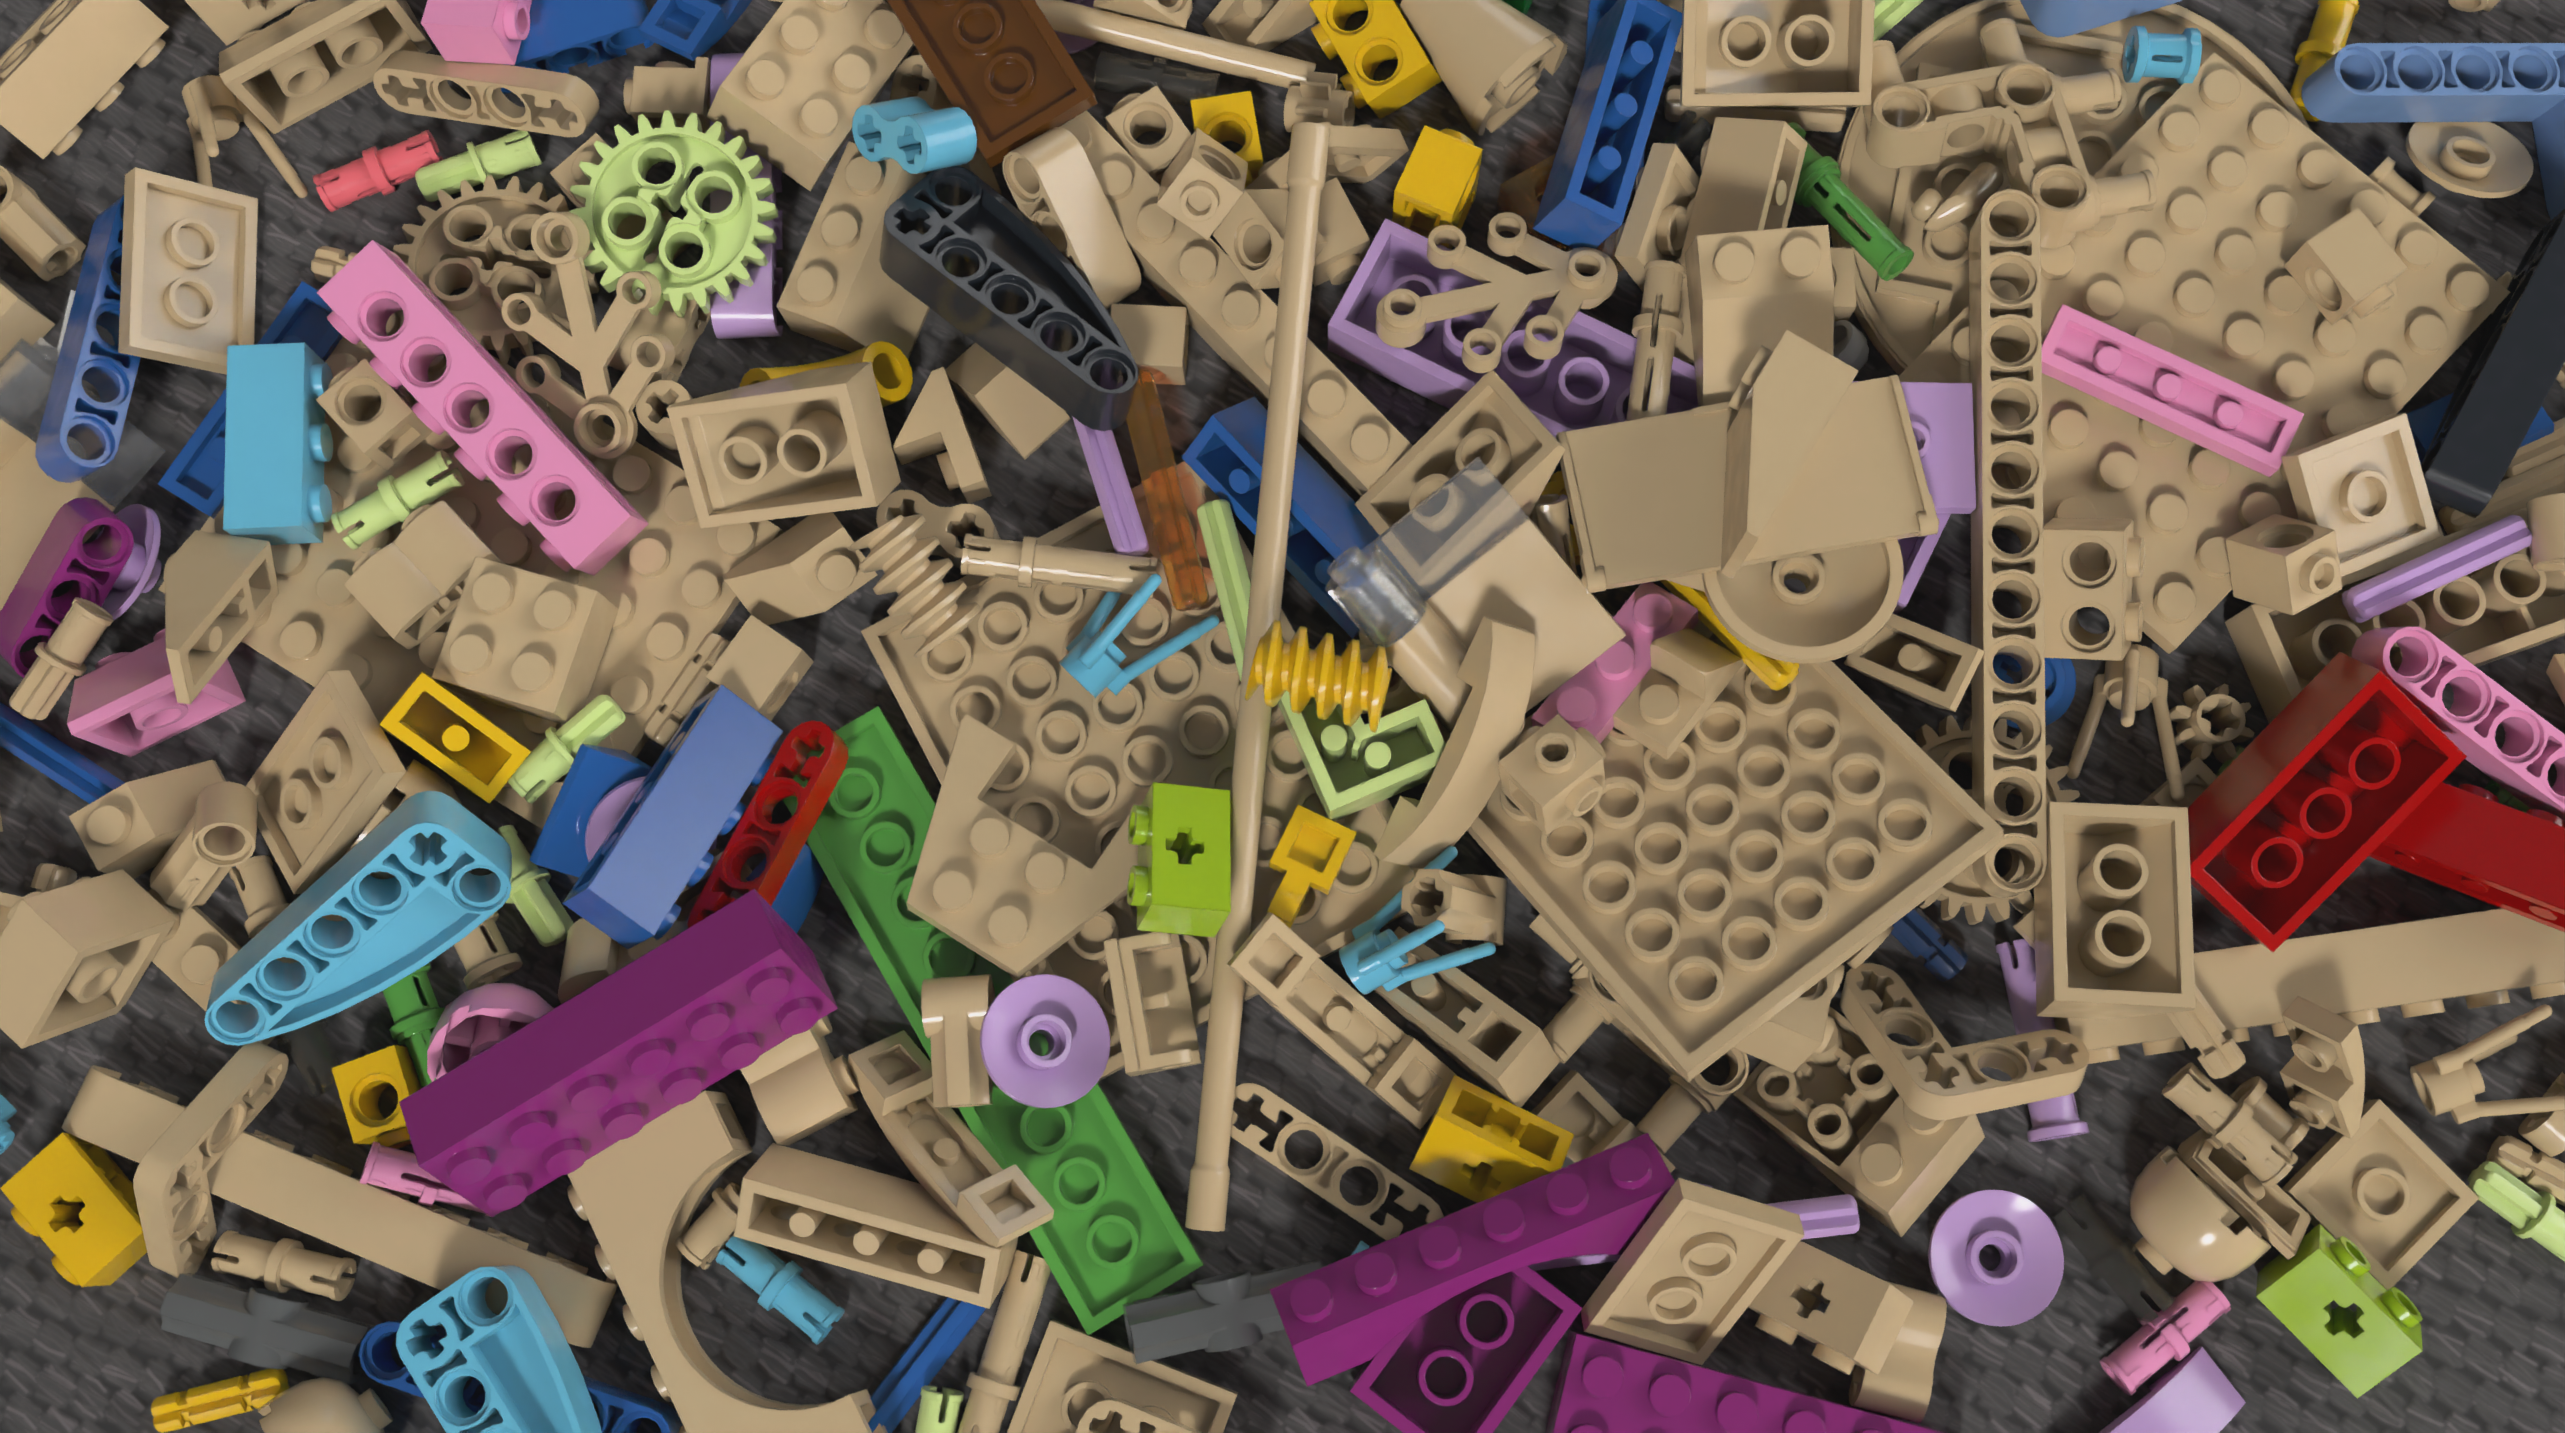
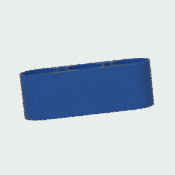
[501,0,654,94]

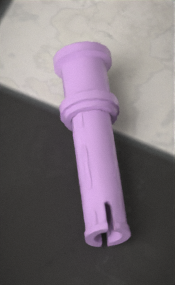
[1995,939,2089,1142]

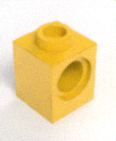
[1190,91,1263,189]
[331,1045,422,1149]

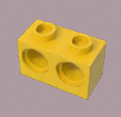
[1309,0,1442,119]
[1392,125,1483,250]

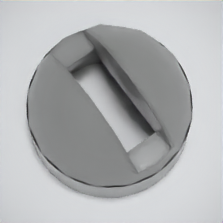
[1833,320,1869,370]

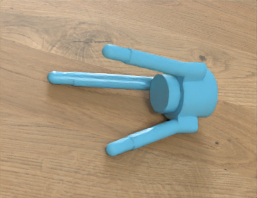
[1059,574,1219,698]
[1339,846,1496,994]

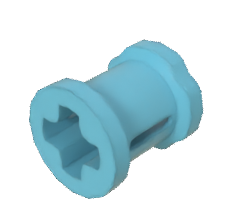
[2122,26,2202,85]

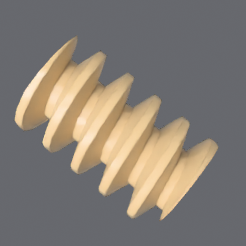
[847,514,981,658]

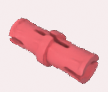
[313,130,443,212]

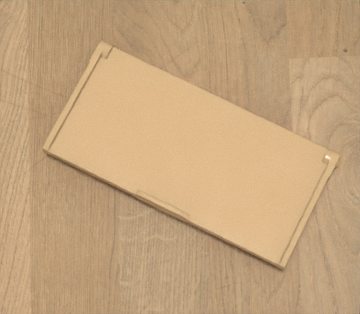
[1556,375,1939,593]

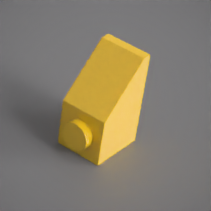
[379,670,531,804]

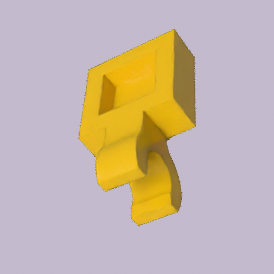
[1267,804,1357,929]

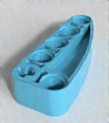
[205,790,512,1046]
[396,1265,602,1433]

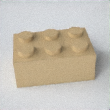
[706,0,914,191]

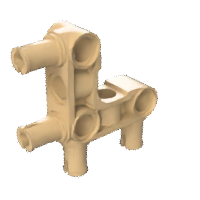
[1863,18,2157,249]
[1529,914,1749,1154]

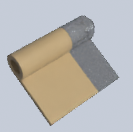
[0,337,166,611]
[1325,457,1626,737]

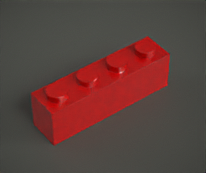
[2369,782,2565,932]

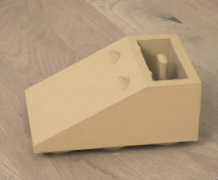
[1733,1007,1985,1237]

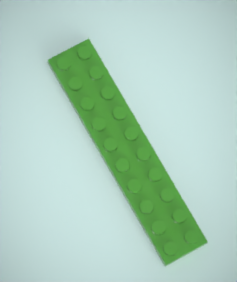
[783,706,1204,1335]

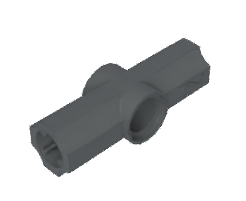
[1123,1259,1322,1364]
[159,1273,375,1384]

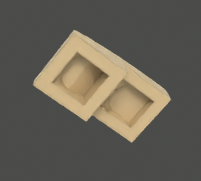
[1530,1070,1676,1173]

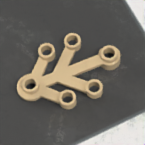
[501,212,675,459]
[1375,212,1618,373]

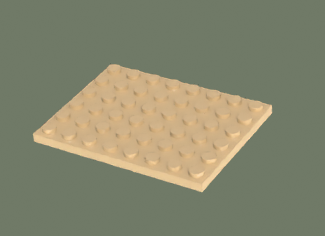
[1898,52,2510,654]
[158,310,784,829]
[861,461,1421,1082]

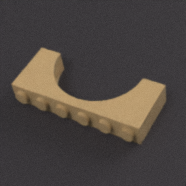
[567,1090,888,1433]

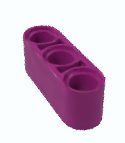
[0,497,134,678]

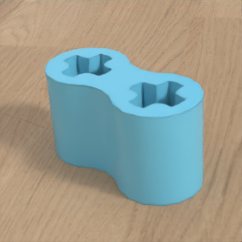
[852,96,977,174]

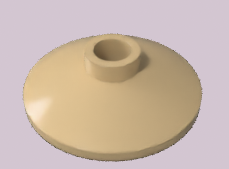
[2405,122,2534,198]

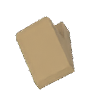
[893,367,992,504]
[1613,628,1743,760]

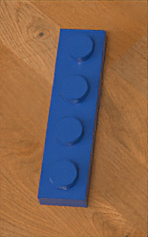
[158,281,343,519]

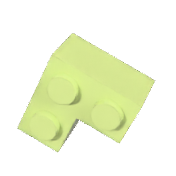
[1278,691,1446,821]

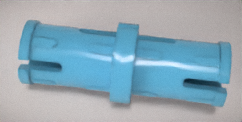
[716,1235,845,1345]

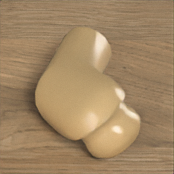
[1911,162,2004,232]

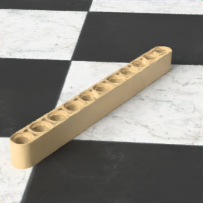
[1969,189,2047,898]

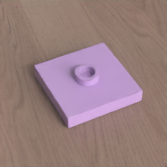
[1852,381,1976,514]

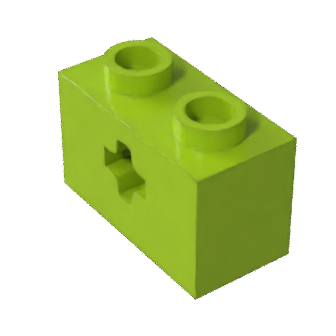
[1127,782,1231,937]
[2256,1224,2423,1399]

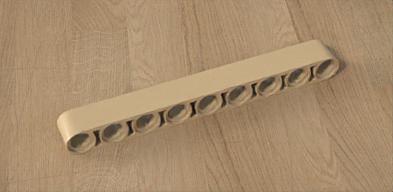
[62,1065,618,1348]

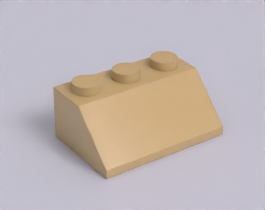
[0,0,169,159]
[219,0,433,134]
[776,141,930,359]
[2034,801,2196,1020]

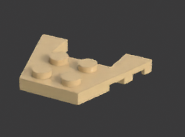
[906,714,1138,979]

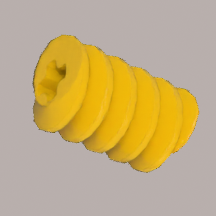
[1245,620,1392,733]

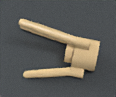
[182,75,308,198]
[2067,644,2184,802]
[2410,1004,2565,1125]

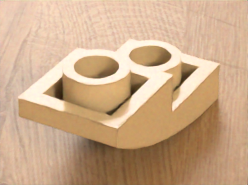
[2280,996,2365,1139]

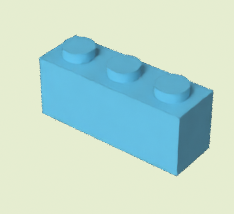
[223,342,333,545]

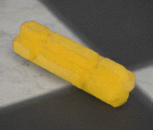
[151,1368,289,1433]

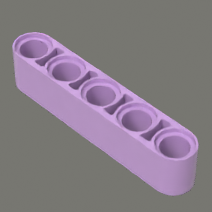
[710,53,783,339]

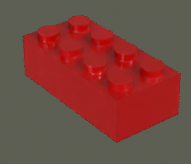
[2188,652,2467,952]

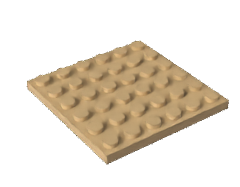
[1467,619,2004,1082]

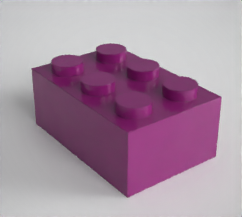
[1349,1266,1582,1433]

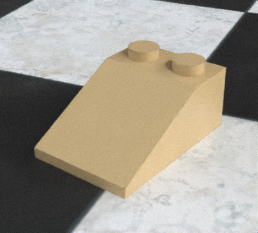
[1680,0,1875,108]
[1685,225,1834,407]
[1721,330,1859,579]
[666,361,901,529]
[1355,370,1566,593]

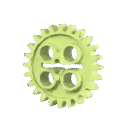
[569,110,779,318]

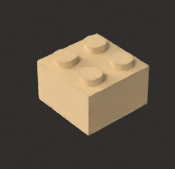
[431,556,619,724]
[0,869,176,1049]

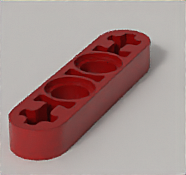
[688,720,849,928]

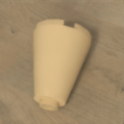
[1399,0,1567,135]

